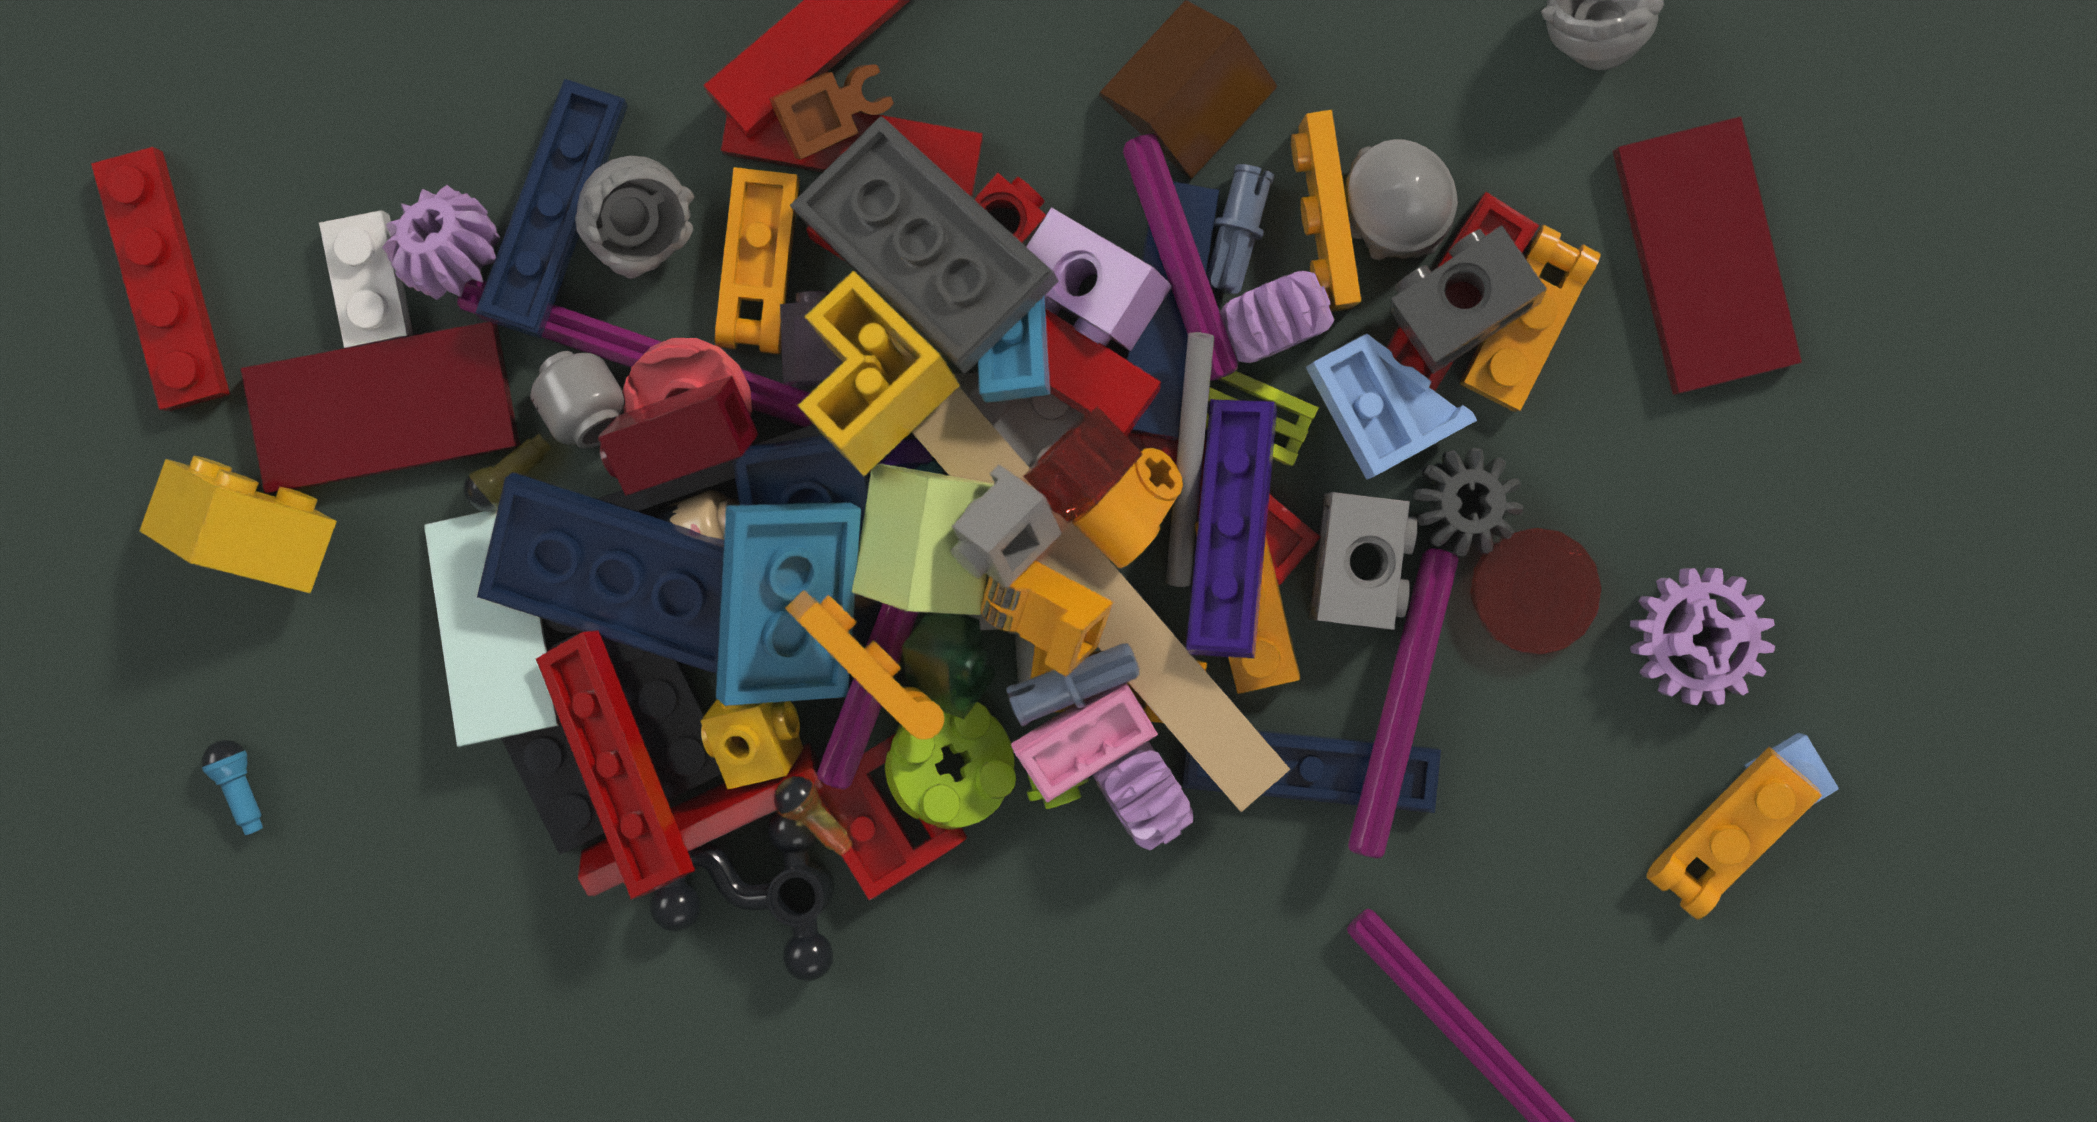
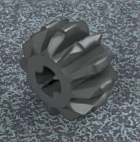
[1412,448,1524,556]

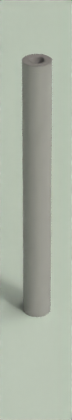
[1166,332,1214,587]

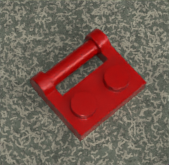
[806,732,968,900]

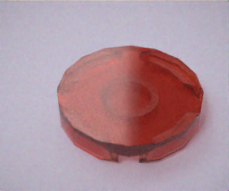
[1470,528,1602,654]

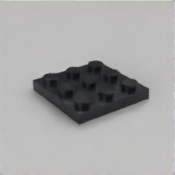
[501,631,721,855]

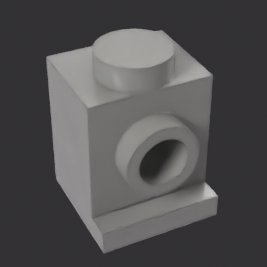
[951,465,1062,589]

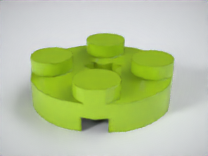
[885,699,1016,830]

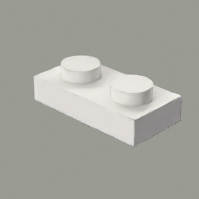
[319,210,414,348]

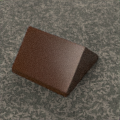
[1099,0,1278,181]

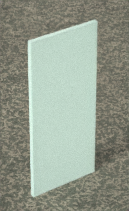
[424,508,559,747]

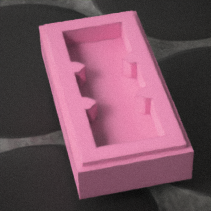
[1011,683,1158,802]

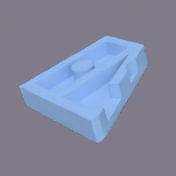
[1306,334,1477,480]

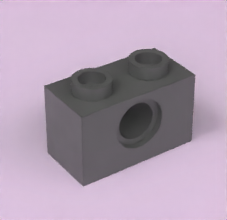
[1390,225,1547,374]

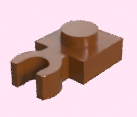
[769,65,894,159]

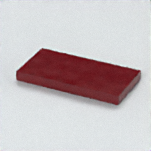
[1612,116,1802,395]
[241,322,521,494]

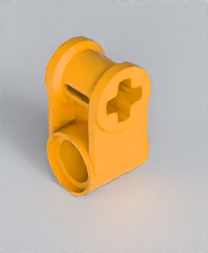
[1072,448,1183,569]

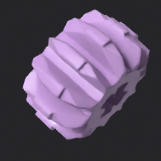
[382,185,501,300]
[1220,271,1334,363]
[1093,742,1193,850]

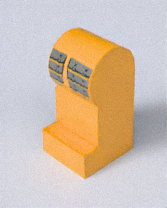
[981,560,1114,677]

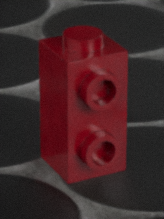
[598,376,758,496]

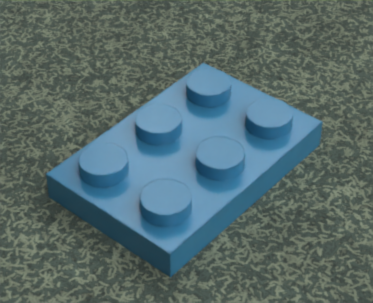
[716,503,861,706]

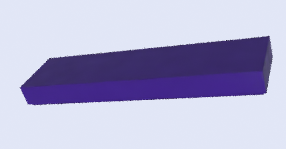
[1186,399,1277,659]

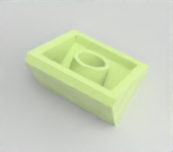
[852,463,994,615]

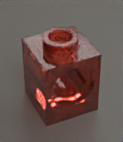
[1023,406,1143,523]

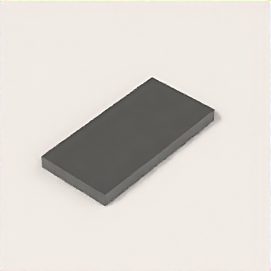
[790,116,1059,374]

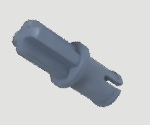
[1206,164,1274,295]
[1007,643,1139,726]

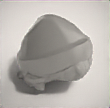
[1541,0,1664,71]
[1344,139,1458,260]
[575,156,694,279]

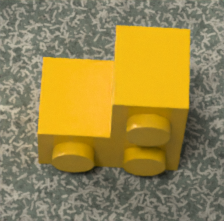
[798,271,960,476]
[139,455,337,594]

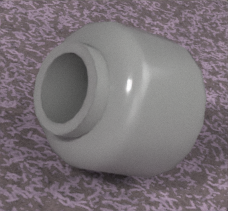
[530,351,625,449]

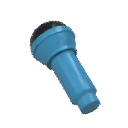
[202,740,263,835]

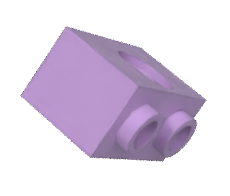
[1026,207,1172,351]

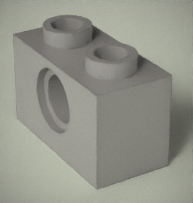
[1309,492,1417,630]

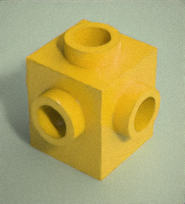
[700,699,804,789]

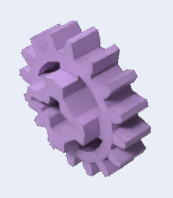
[1630,568,1775,705]

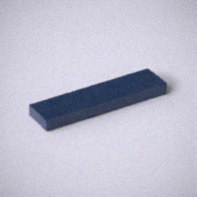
[475,79,628,339]
[1125,181,1219,441]
[1181,730,1441,813]

